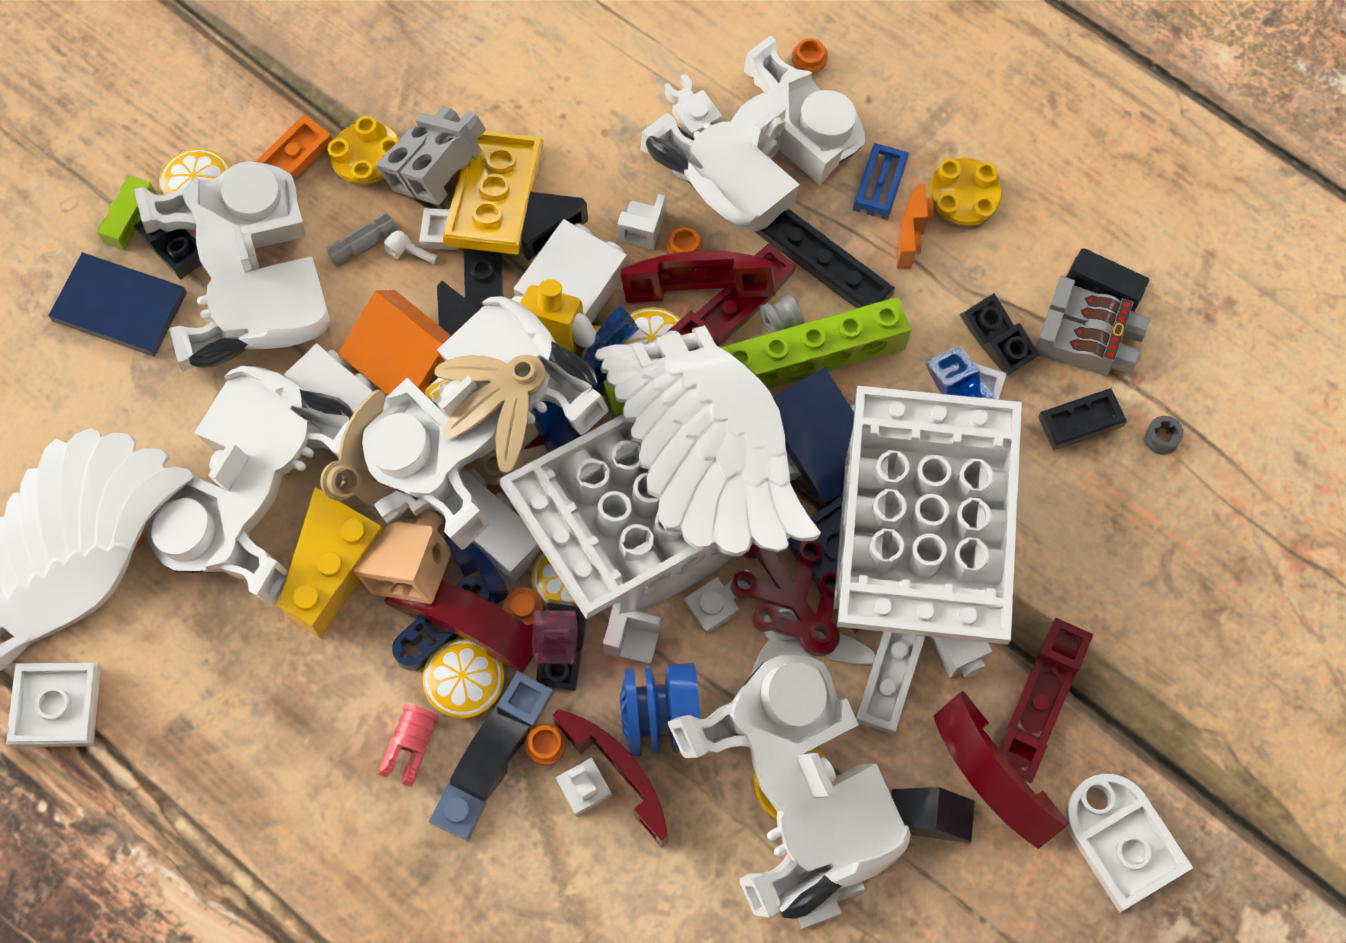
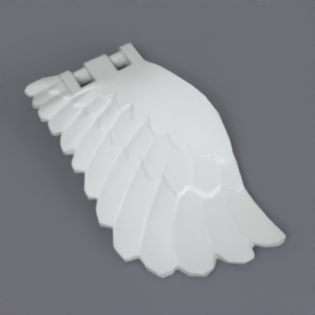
[595,326,821,557]
[0,428,194,671]

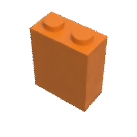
[338,290,451,395]

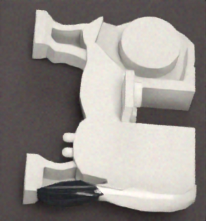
[640,35,865,232]
[134,161,331,372]
[362,296,609,550]
[146,366,364,606]
[668,654,911,919]

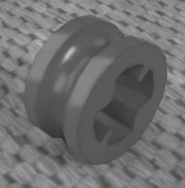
[1145,416,1184,455]

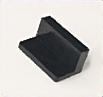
[1066,248,1149,312]

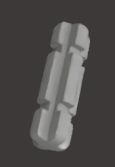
[327,213,397,266]

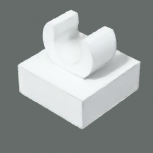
[555,758,612,816]

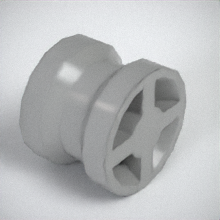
[760,294,804,334]

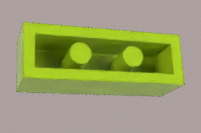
[97,175,157,251]

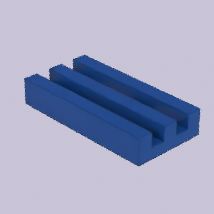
[853,143,909,220]

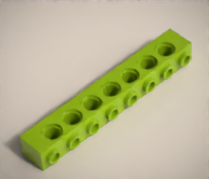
[603,297,911,420]

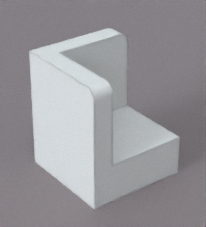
[617,194,666,250]
[603,606,661,665]

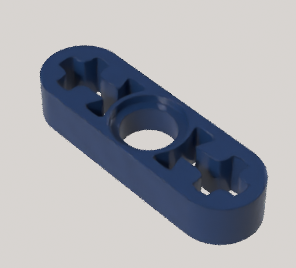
[392,576,491,671]

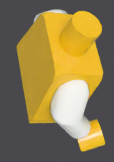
[512,279,615,357]

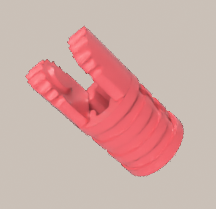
[378,704,439,787]

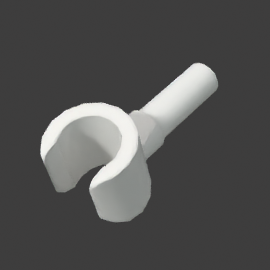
[384,231,438,264]

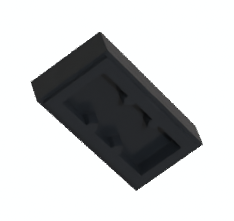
[463,248,504,310]
[1038,388,1127,451]

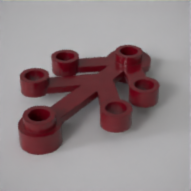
[730,540,840,656]

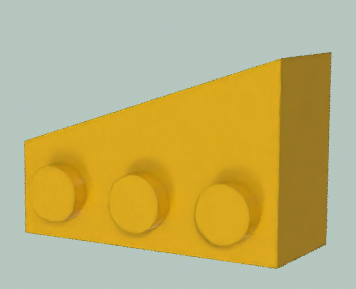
[278,487,383,639]

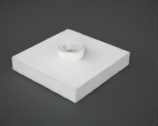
[6,663,101,747]

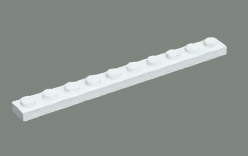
[856,362,1007,735]

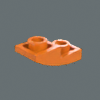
[896,184,933,269]

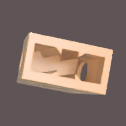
[353,510,451,604]

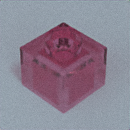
[532,611,578,664]

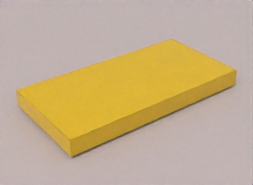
[443,131,544,255]

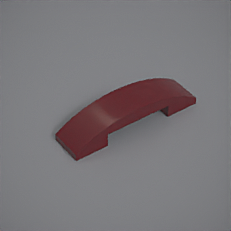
[667,243,796,351]
[620,250,776,303]
[384,579,543,673]
[999,618,1094,784]
[933,691,1070,849]
[552,709,668,848]

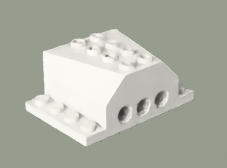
[833,386,1022,645]
[500,414,797,619]

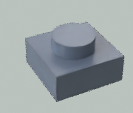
[497,671,554,729]
[429,784,486,842]

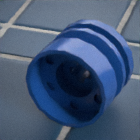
[620,663,701,756]

